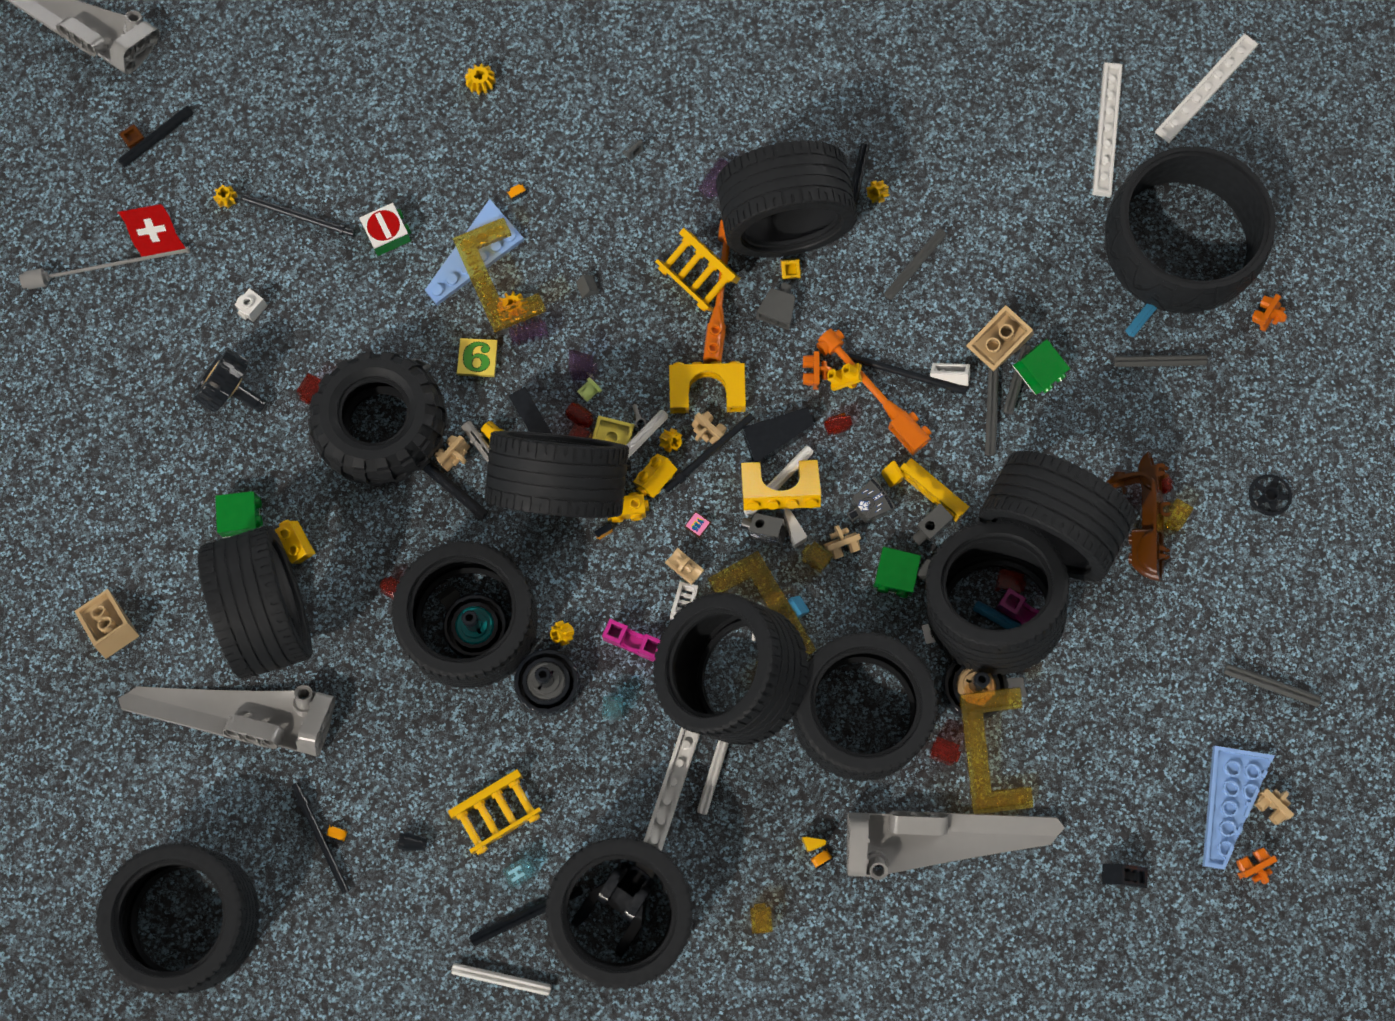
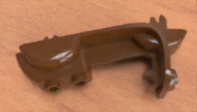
[1106,451,1172,582]

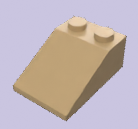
[966,305,1034,372]
[74,589,139,659]

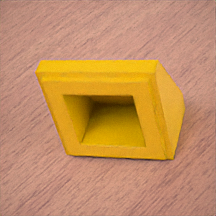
[780,258,801,279]
[881,461,904,487]
[801,837,827,852]

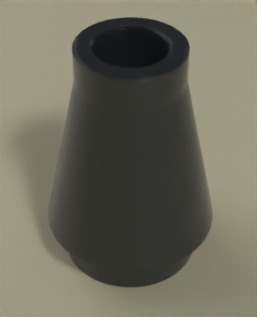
[397,831,428,852]

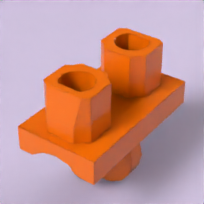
[1252,294,1287,332]
[803,351,833,390]
[1236,847,1277,884]

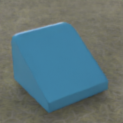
[788,596,810,619]

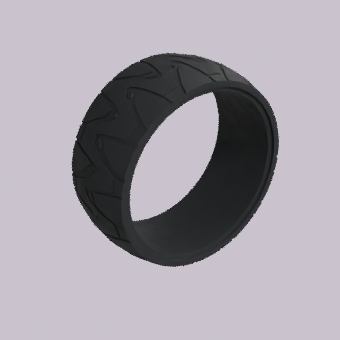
[1105,146,1275,314]

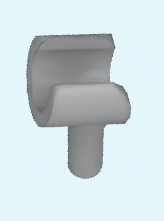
[632,404,646,429]

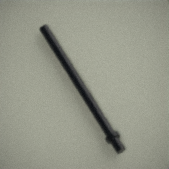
[242,194,356,237]
[848,353,967,395]

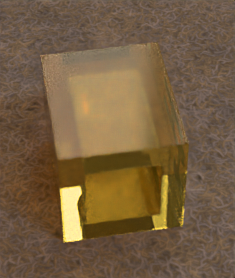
[1164,498,1194,532]
[802,541,833,574]
[750,903,773,934]

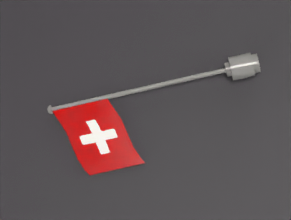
[19,204,190,290]

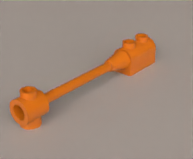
[703,220,730,364]
[816,329,931,456]

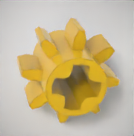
[866,180,889,203]
[213,185,238,209]
[659,428,683,453]
[550,620,574,646]

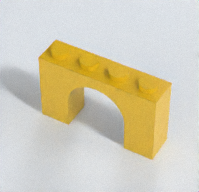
[669,361,746,414]
[741,460,821,511]

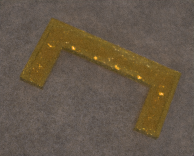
[452,217,546,333]
[707,551,816,665]
[959,687,1033,814]

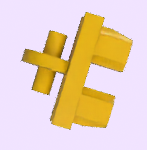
[827,363,862,391]

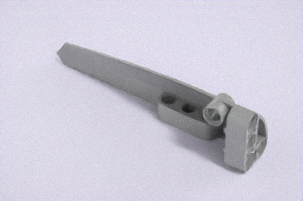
[7,0,160,75]
[118,685,336,757]
[847,811,1064,880]

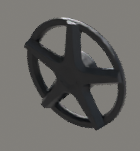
[1249,474,1292,516]

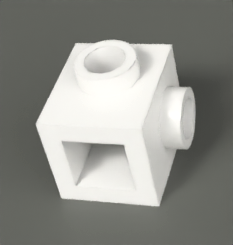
[235,288,268,322]

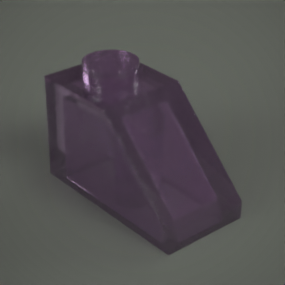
[569,350,598,380]

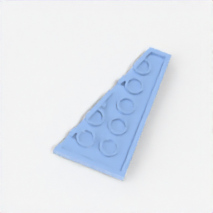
[425,199,524,306]
[1202,746,1275,870]

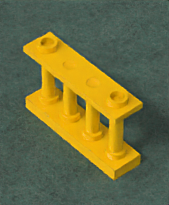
[655,228,741,312]
[447,769,543,855]

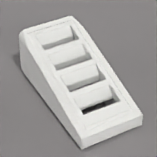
[930,363,970,386]
[783,509,807,548]
[670,581,699,620]

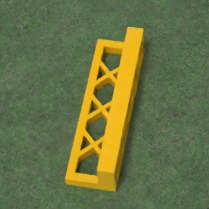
[900,458,969,522]

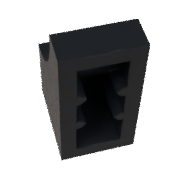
[1102,864,1148,888]

